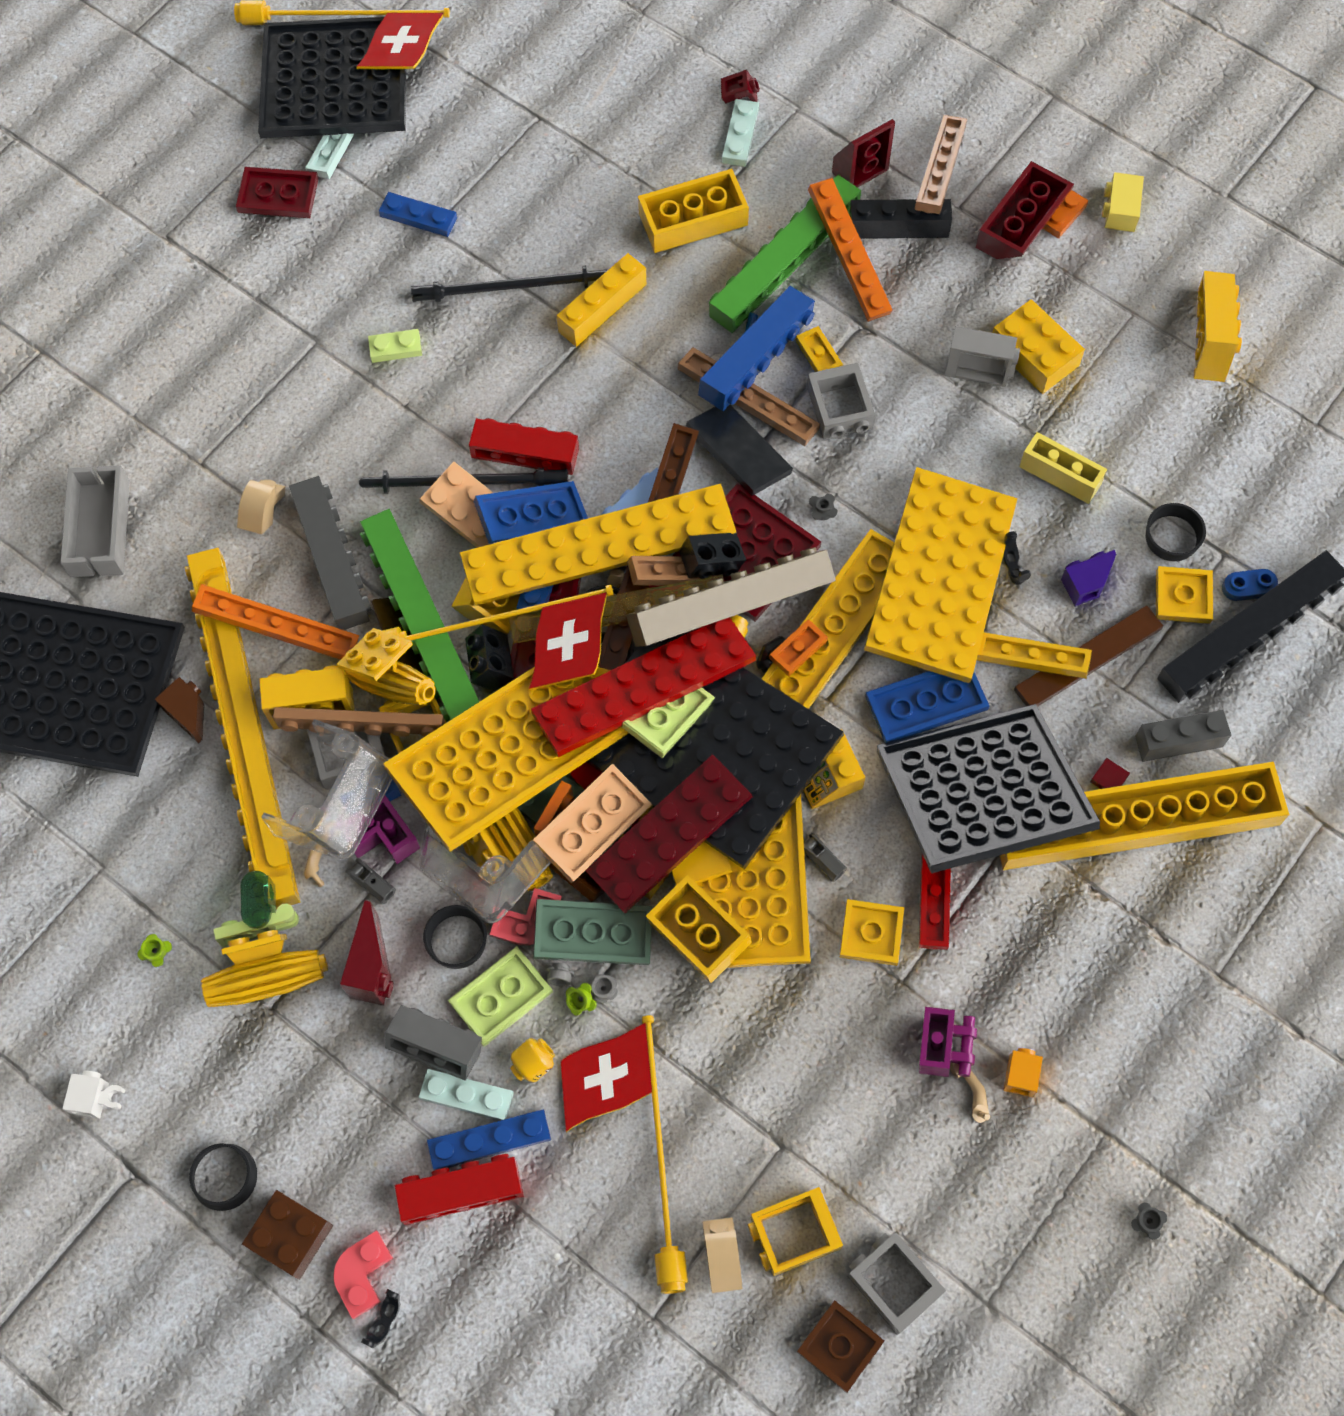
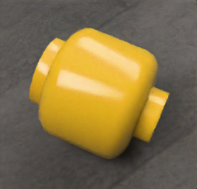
[510,1038,555,1083]

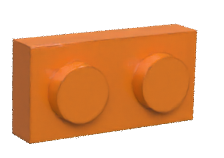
[1043,190,1089,239]
[769,619,828,676]
[534,780,575,836]

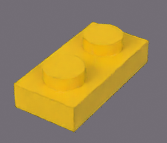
[796,326,843,372]

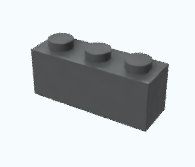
[1135,710,1232,762]
[385,1005,482,1081]

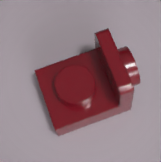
[721,69,760,104]

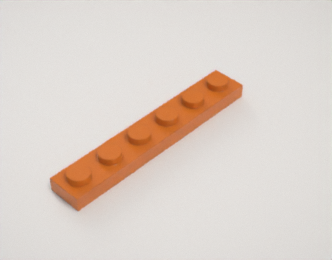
[808,178,893,322]
[192,584,359,660]

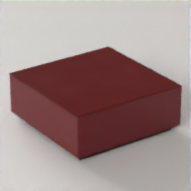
[1090,758,1130,789]

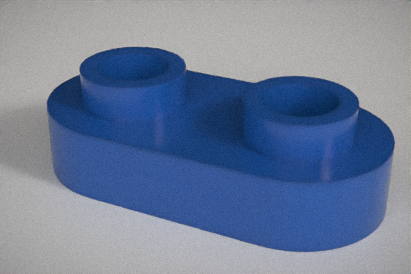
[1222,569,1278,601]

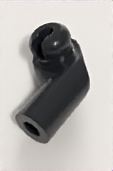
[756,636,786,673]

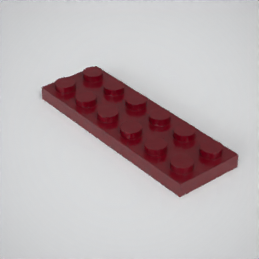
[585,755,752,914]

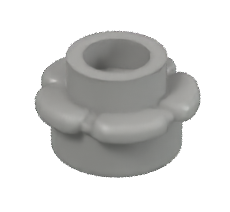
[546,963,574,986]
[590,974,618,1003]

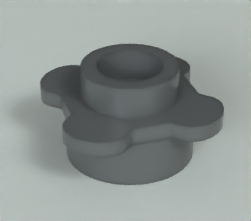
[809,494,838,521]
[1131,1202,1167,1240]

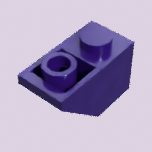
[1061,550,1117,606]

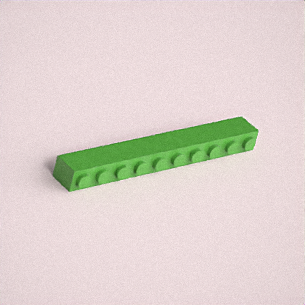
[360,508,479,722]

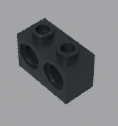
[679,533,746,579]
[465,624,514,692]

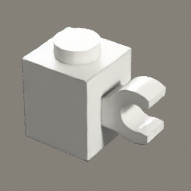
[62,1070,125,1119]

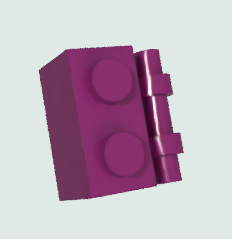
[919,1007,977,1077]

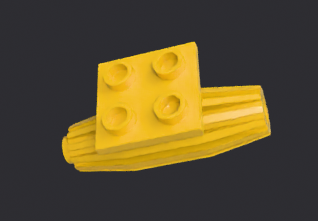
[337,628,436,705]
[463,807,553,891]
[201,930,328,1007]

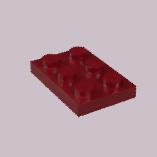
[236,167,319,219]

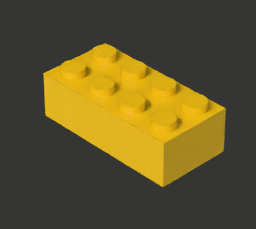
[638,168,749,253]

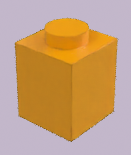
[1003,1048,1043,1097]

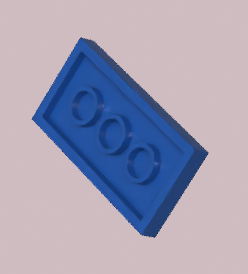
[473,481,588,544]
[865,671,990,743]

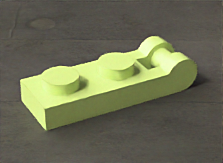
[213,903,299,947]

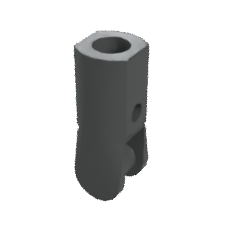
[804,833,847,882]
[345,858,396,904]

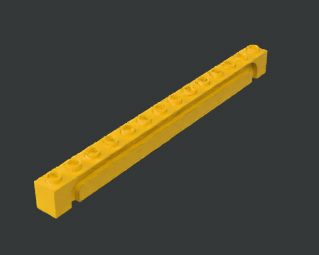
[185,547,301,912]

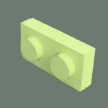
[368,329,422,363]

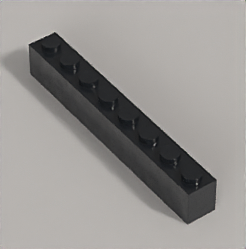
[1157,550,1344,703]

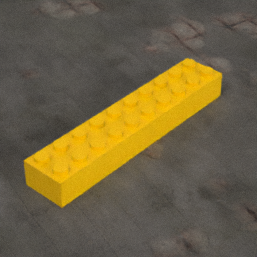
[999,761,1290,870]

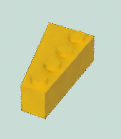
[1194,271,1242,382]

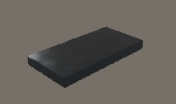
[686,404,793,496]

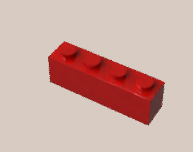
[469,418,579,475]
[394,1154,524,1225]

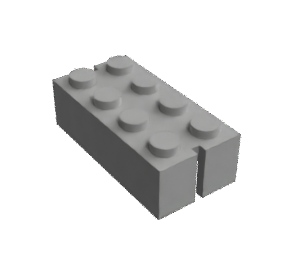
[61,465,130,577]

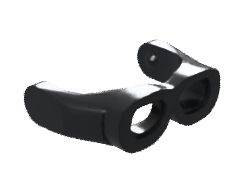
[1003,531,1031,585]
[361,1289,401,1348]

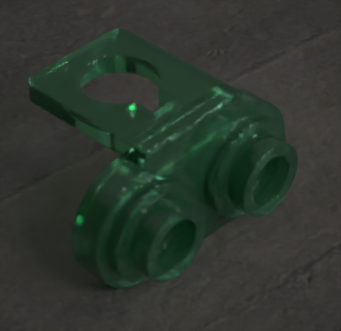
[240,871,276,929]

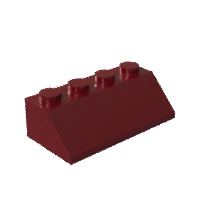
[975,161,1074,259]

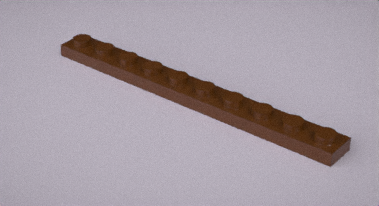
[598,423,699,670]

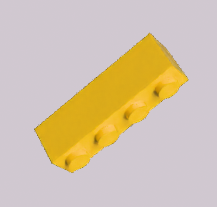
[556,253,647,347]

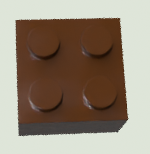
[242,1190,334,1280]

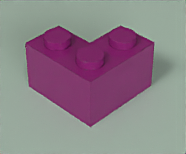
[337,794,420,864]

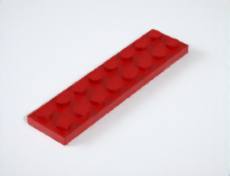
[531,617,756,757]

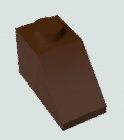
[155,677,204,744]

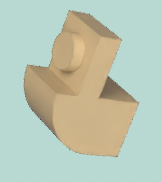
[237,480,286,534]
[702,1217,743,1293]

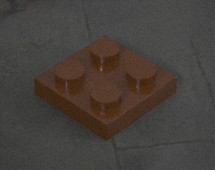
[797,1300,885,1393]

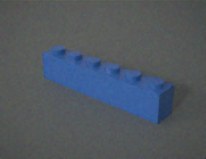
[698,286,815,411]

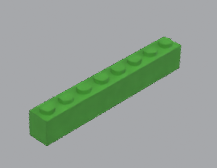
[709,175,861,333]

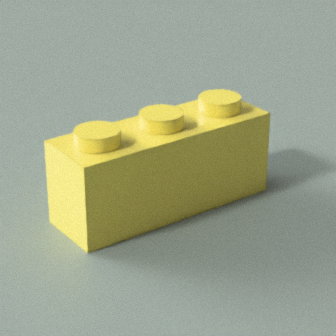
[1019,432,1107,504]

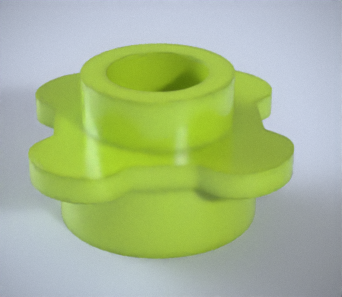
[137,934,172,967]
[566,983,597,1015]

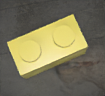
[1102,172,1144,232]

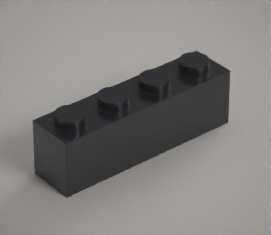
[849,199,952,239]

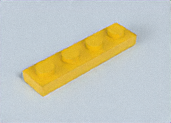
[977,632,1092,679]

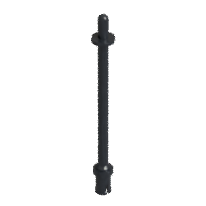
[411,265,607,302]
[359,467,568,494]

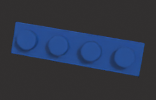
[427,1109,551,1170]

